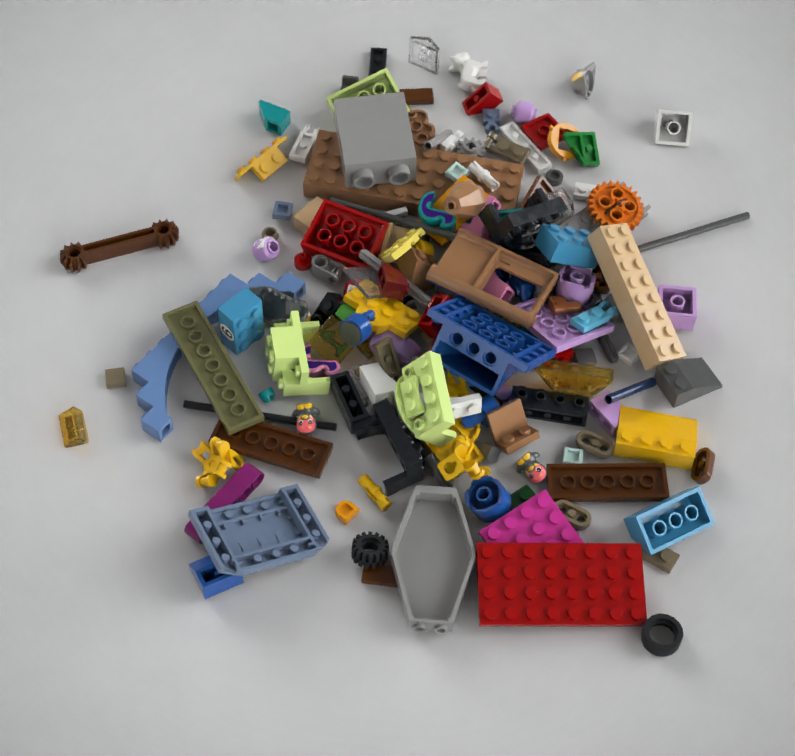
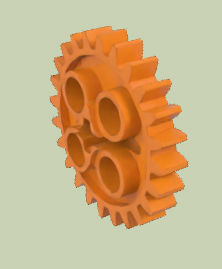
[586,180,645,231]

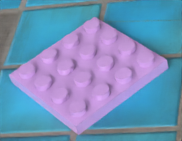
[514,291,615,353]

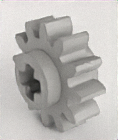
[455,137,486,158]

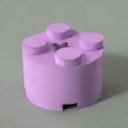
[555,265,596,307]

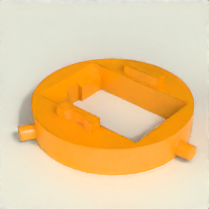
[547,123,579,162]

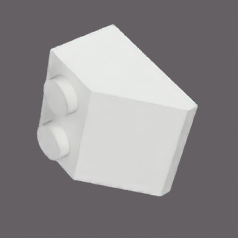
[655,109,693,146]

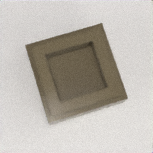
[105,367,126,389]

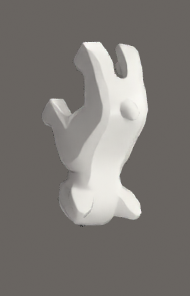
[448,51,489,93]

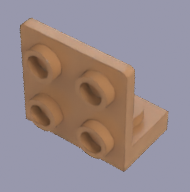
[486,398,540,455]

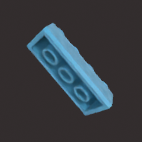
[623,486,715,555]

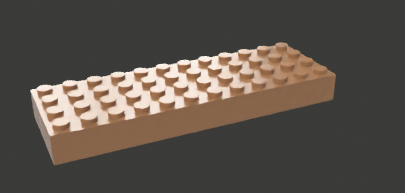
[303,130,525,218]

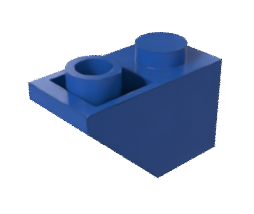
[509,274,535,302]

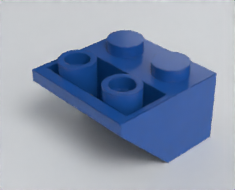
[189,556,244,599]

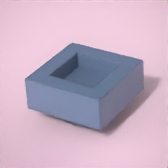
[272,201,293,221]

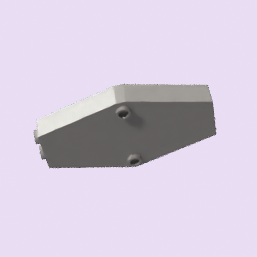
[391,485,475,633]

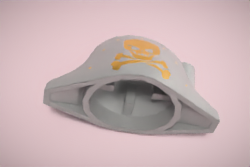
[569,62,596,100]

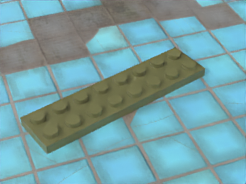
[162,301,265,435]

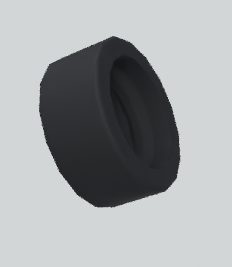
[641,613,683,657]

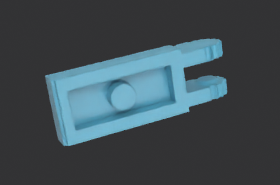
[570,300,619,334]

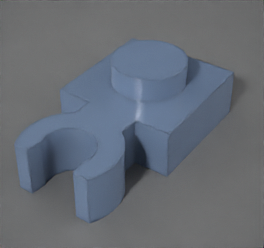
[482,109,500,135]

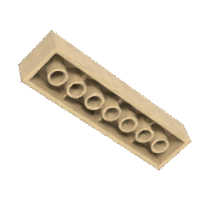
[587,223,686,371]

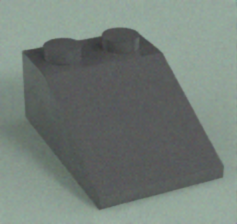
[654,357,723,408]

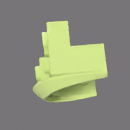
[395,351,457,447]

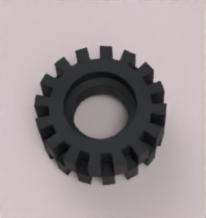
[351,531,389,569]

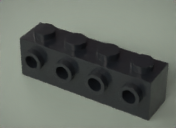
[510,385,590,427]

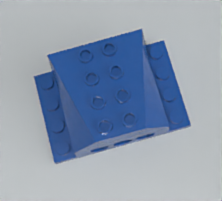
[427,296,557,397]

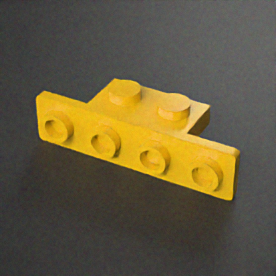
[234,135,288,182]

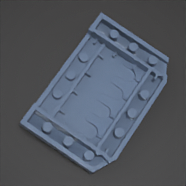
[188,484,330,576]

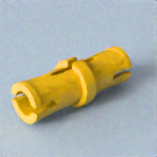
[358,474,392,512]

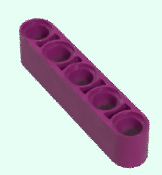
[184,463,264,544]

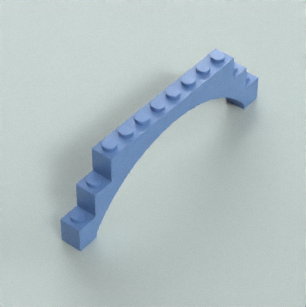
[131,272,306,442]

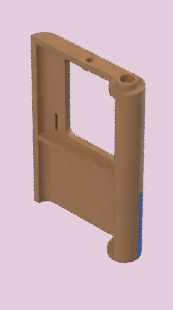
[426,228,559,328]

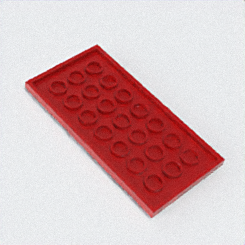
[476,542,647,627]

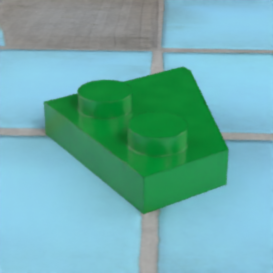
[562,132,600,167]

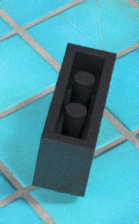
[330,371,369,434]

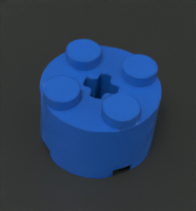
[465,475,511,523]

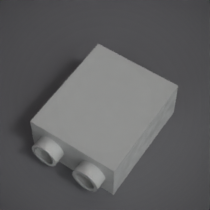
[334,92,417,189]

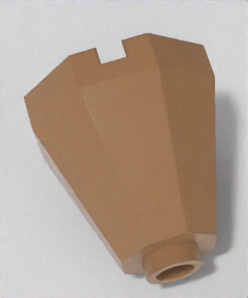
[443,180,486,219]

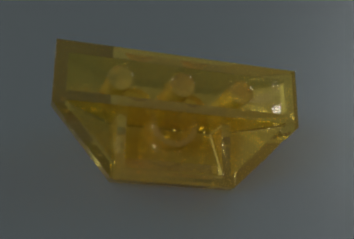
[536,359,614,397]

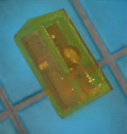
[58,406,89,448]

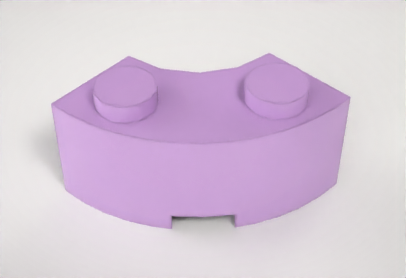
[369,330,422,369]

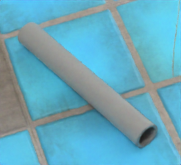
[423,129,453,150]

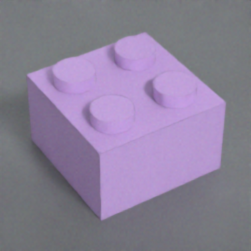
[657,285,697,331]

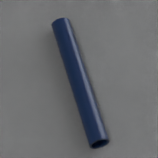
[605,377,657,404]

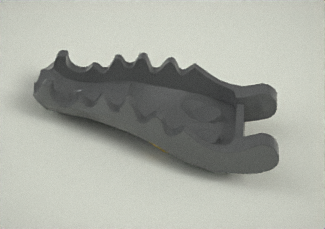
[249,286,309,324]

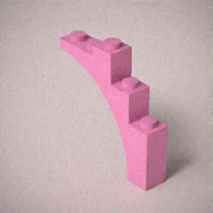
[457,194,516,303]

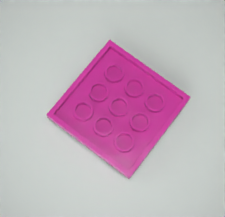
[478,489,584,543]

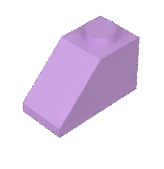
[588,390,620,438]

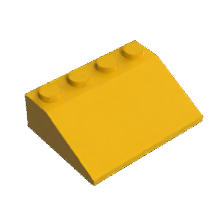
[613,406,697,470]

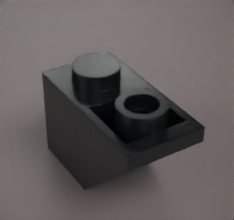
[310,292,346,333]

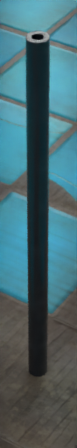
[183,400,337,431]

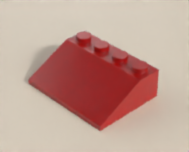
[300,199,389,278]

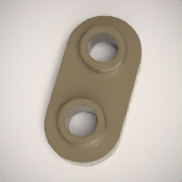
[576,430,614,459]
[555,500,591,530]

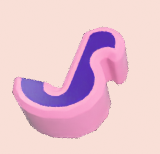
[305,344,340,378]

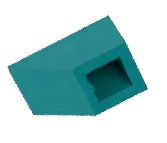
[259,100,291,136]

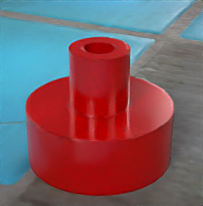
[294,252,312,271]

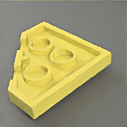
[378,227,425,263]

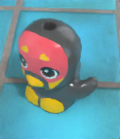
[292,403,320,435]
[516,451,547,484]

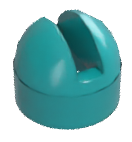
[258,387,275,403]

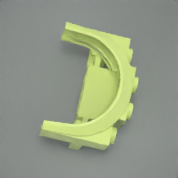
[265,311,331,397]

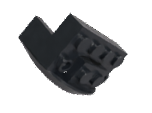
[478,188,568,250]
[353,399,425,497]

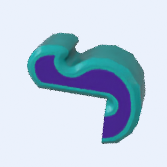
[418,191,456,232]

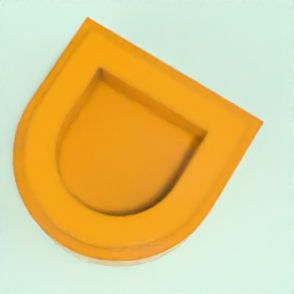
[335,501,360,525]

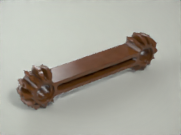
[60,219,179,273]

